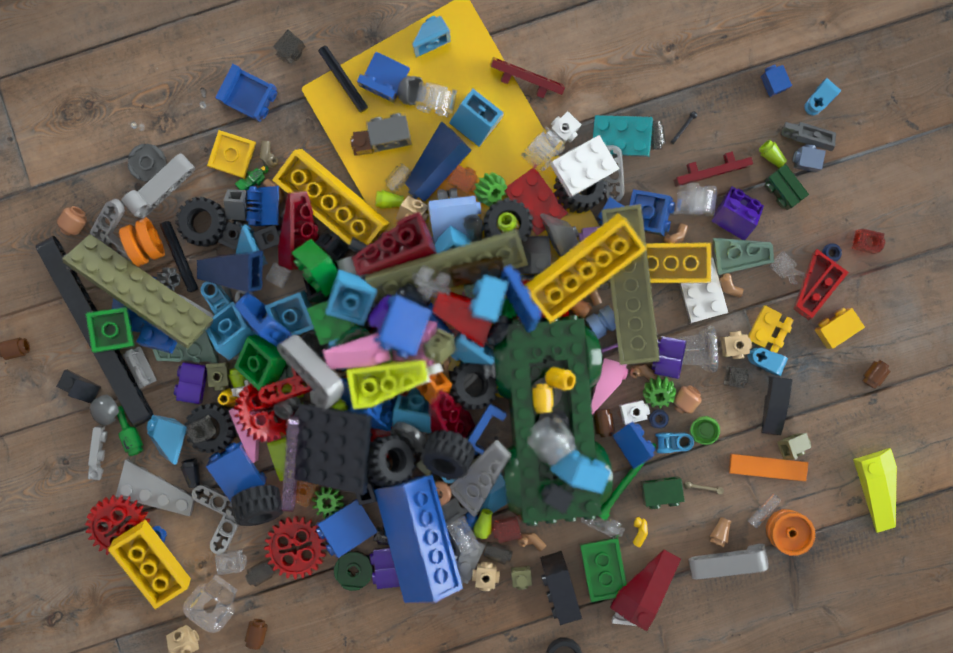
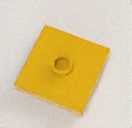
[207,130,256,179]

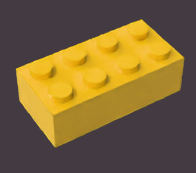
[646,243,711,283]
[108,519,191,609]

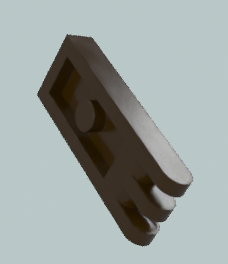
[449,256,504,286]

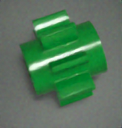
[498,298,517,321]

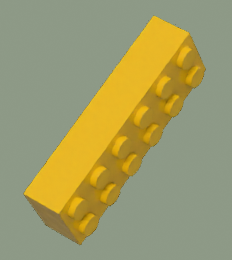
[273,149,390,245]
[523,214,646,323]

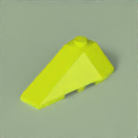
[347,360,428,409]
[853,448,897,533]

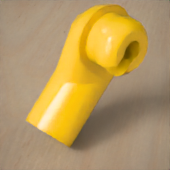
[633,517,648,547]

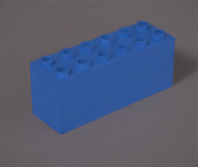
[374,474,463,603]

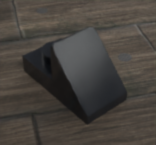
[56,369,101,403]

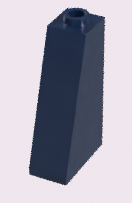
[405,122,472,201]
[197,250,263,293]

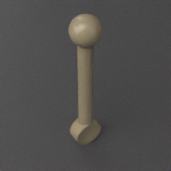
[684,481,724,495]

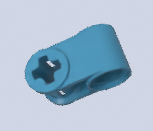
[804,78,841,116]
[201,282,232,315]
[747,348,788,376]
[655,432,694,453]

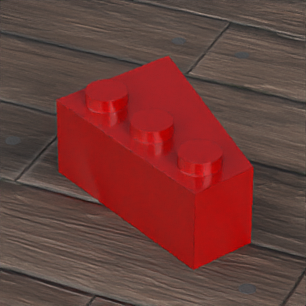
[793,249,849,321]
[432,288,491,348]

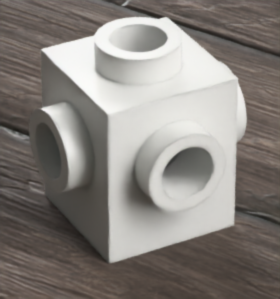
[550,111,581,144]

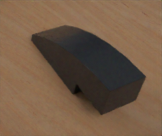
[761,376,793,435]

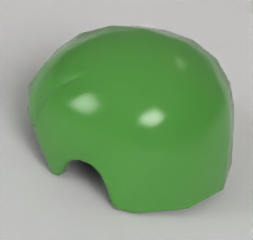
[690,416,720,445]

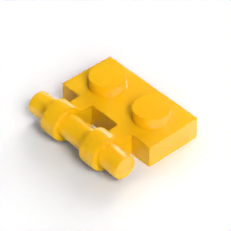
[748,305,794,353]

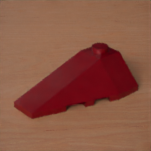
[278,191,319,270]
[352,211,437,276]
[429,389,475,439]
[610,549,681,631]

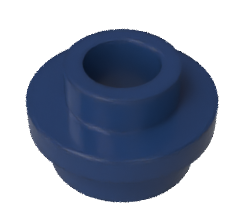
[822,243,842,262]
[649,409,669,429]

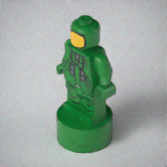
[234,165,269,190]

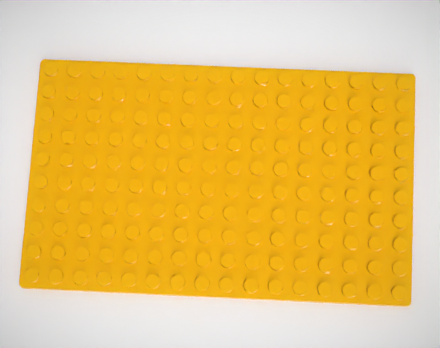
[302,0,599,329]

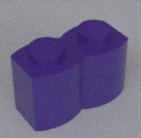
[652,336,687,379]
[174,362,208,404]
[370,547,400,589]

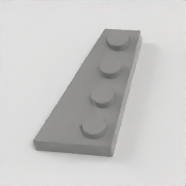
[450,440,511,517]
[115,459,195,516]

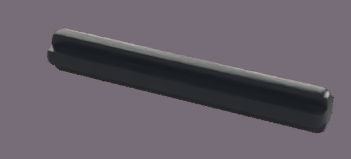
[318,45,368,113]
[160,221,198,293]

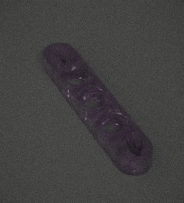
[282,416,300,512]

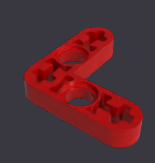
[259,367,313,405]

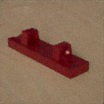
[490,57,565,98]
[674,151,753,187]

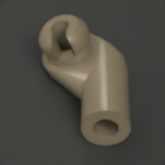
[260,141,278,168]

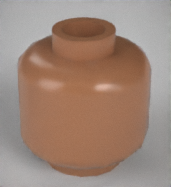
[57,206,87,236]
[674,385,702,414]
[434,480,452,506]

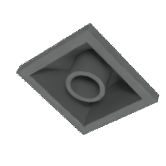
[540,213,579,257]
[513,236,551,275]

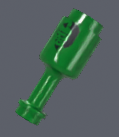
[116,406,144,457]

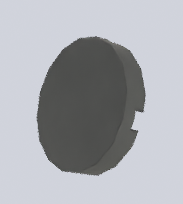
[127,144,167,182]
[390,422,427,453]

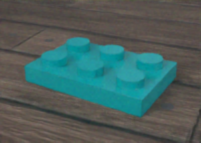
[593,115,653,157]

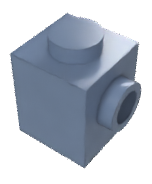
[793,144,826,172]

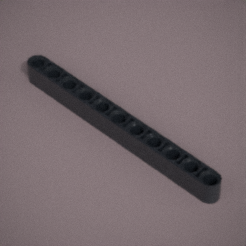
[35,235,154,427]

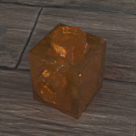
[448,165,479,195]
[289,480,318,508]

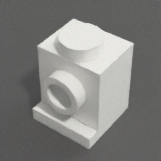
[619,400,650,425]

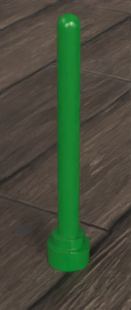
[598,443,657,521]

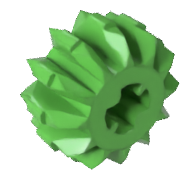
[473,172,507,206]
[643,375,676,409]
[311,486,345,519]

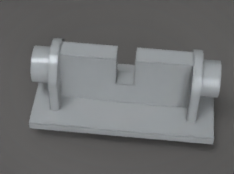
[123,346,157,389]

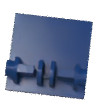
[246,186,279,226]

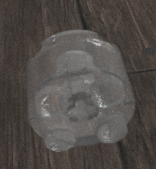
[415,82,457,118]
[520,126,565,171]
[676,183,717,217]
[527,417,575,465]

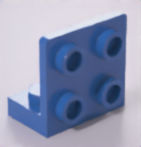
[357,52,410,103]

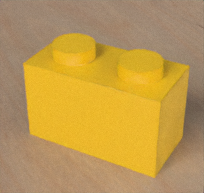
[814,307,865,349]

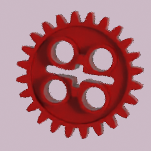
[233,383,295,443]
[85,495,150,555]
[264,515,327,580]

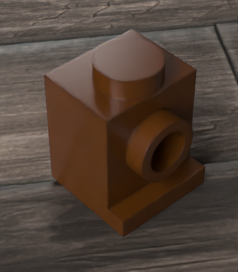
[351,130,373,156]

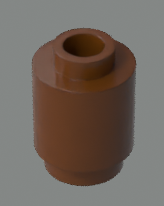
[0,337,30,360]
[862,360,891,389]
[593,409,615,438]
[245,619,268,650]

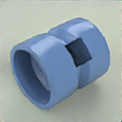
[585,305,616,339]

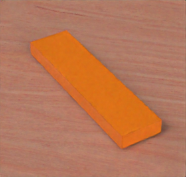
[729,454,808,481]

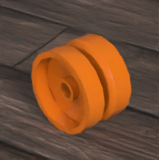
[119,217,165,267]
[766,509,815,556]

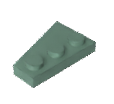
[712,238,774,275]
[152,331,219,363]

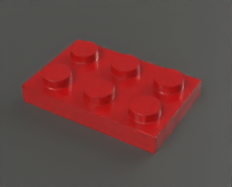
[505,167,568,236]

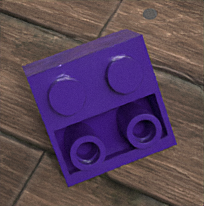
[712,186,764,240]

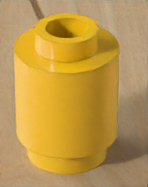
[546,367,575,390]
[532,384,553,413]

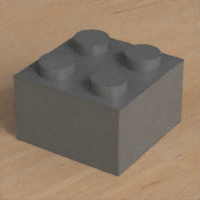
[367,113,412,152]

